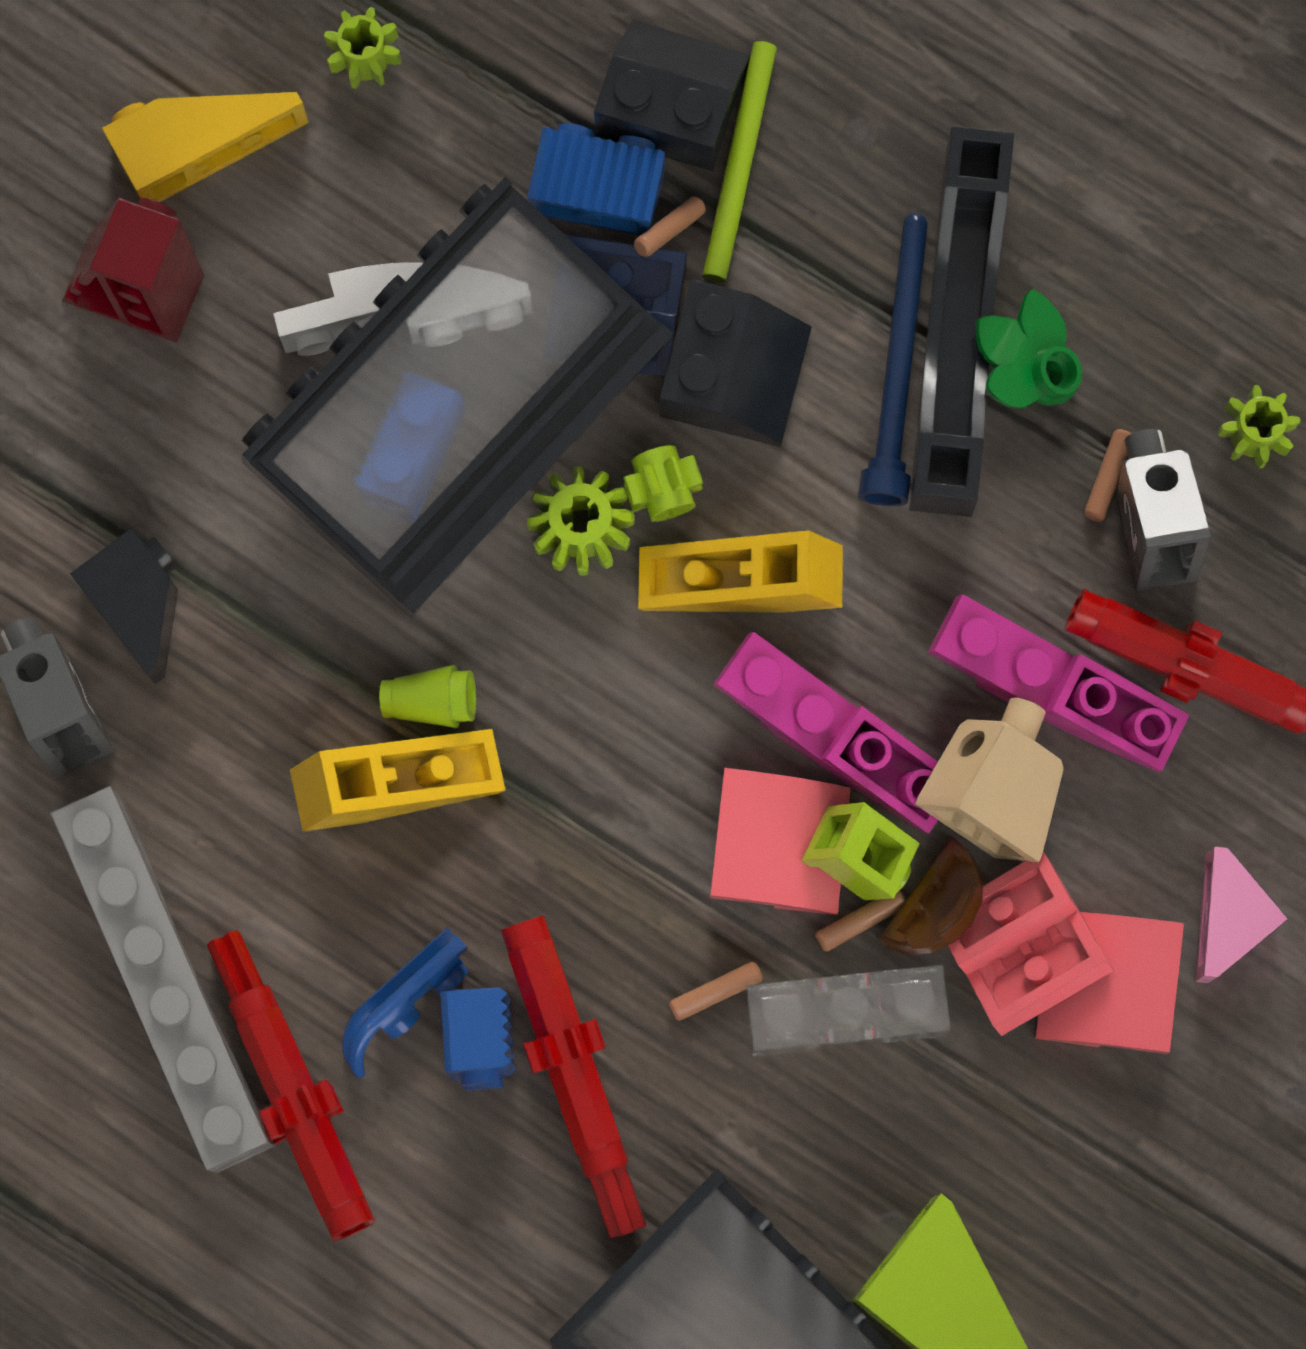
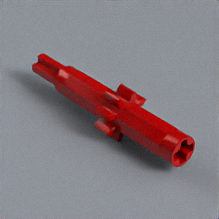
[1065,589,1306,734]
[500,915,647,1239]
[207,930,376,1241]

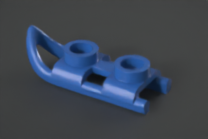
[342,927,468,1078]

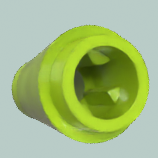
[379,664,476,728]

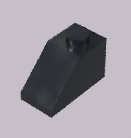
[70,528,178,684]

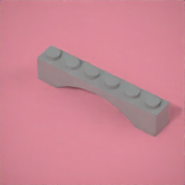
[51,786,276,1173]

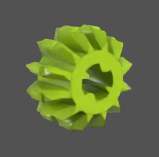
[527,466,635,576]

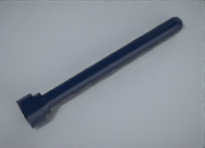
[858,213,928,506]

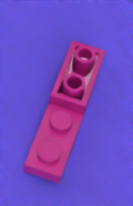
[927,594,1190,772]
[713,632,938,834]

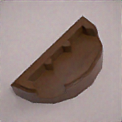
[879,836,983,955]

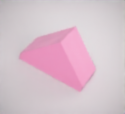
[1195,847,1287,983]

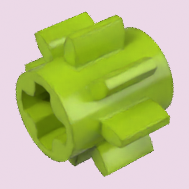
[324,7,402,89]
[1217,385,1300,469]
[623,445,703,522]

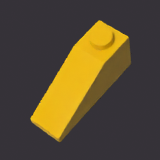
[102,92,309,202]
[638,530,843,613]
[290,729,505,832]

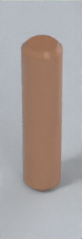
[634,196,705,257]
[1084,429,1132,522]
[815,890,906,952]
[669,962,763,1021]

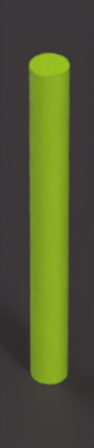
[702,41,777,283]

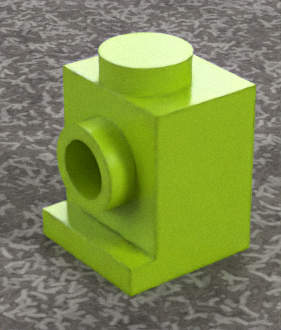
[801,802,920,900]

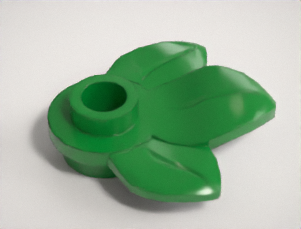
[975,289,1082,408]

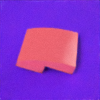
[710,768,851,915]
[948,851,1113,1036]
[1035,912,1184,1054]

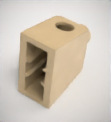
[915,698,1064,862]

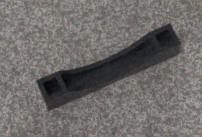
[909,126,1015,517]

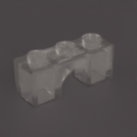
[745,965,950,1057]

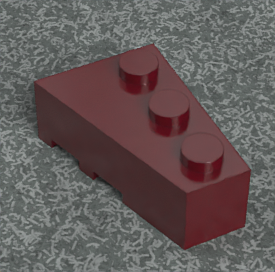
[62,198,204,343]

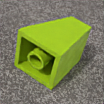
[852,1194,1028,1349]

